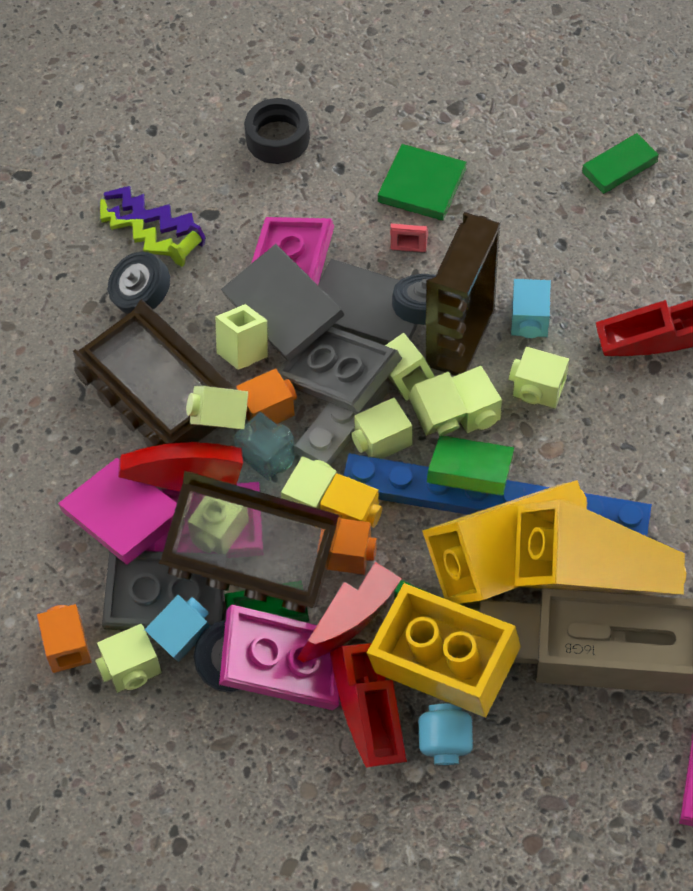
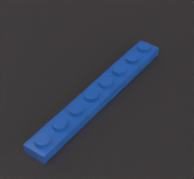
[343,453,652,536]

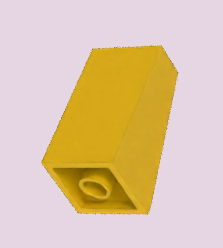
[422,480,587,604]
[514,500,687,596]

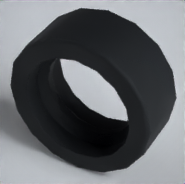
[244,98,310,164]

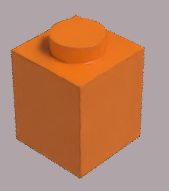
[236,368,297,433]
[317,519,377,575]
[37,604,92,673]

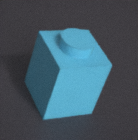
[511,279,551,338]
[145,595,211,662]

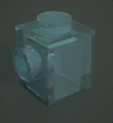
[234,412,295,481]

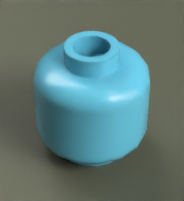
[418,703,473,765]

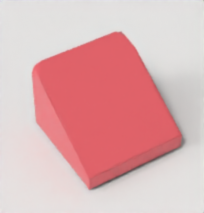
[390,224,428,252]

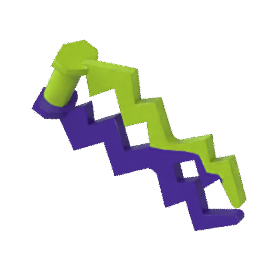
[100,186,206,267]

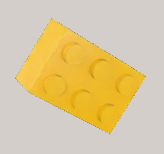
[367,583,521,718]

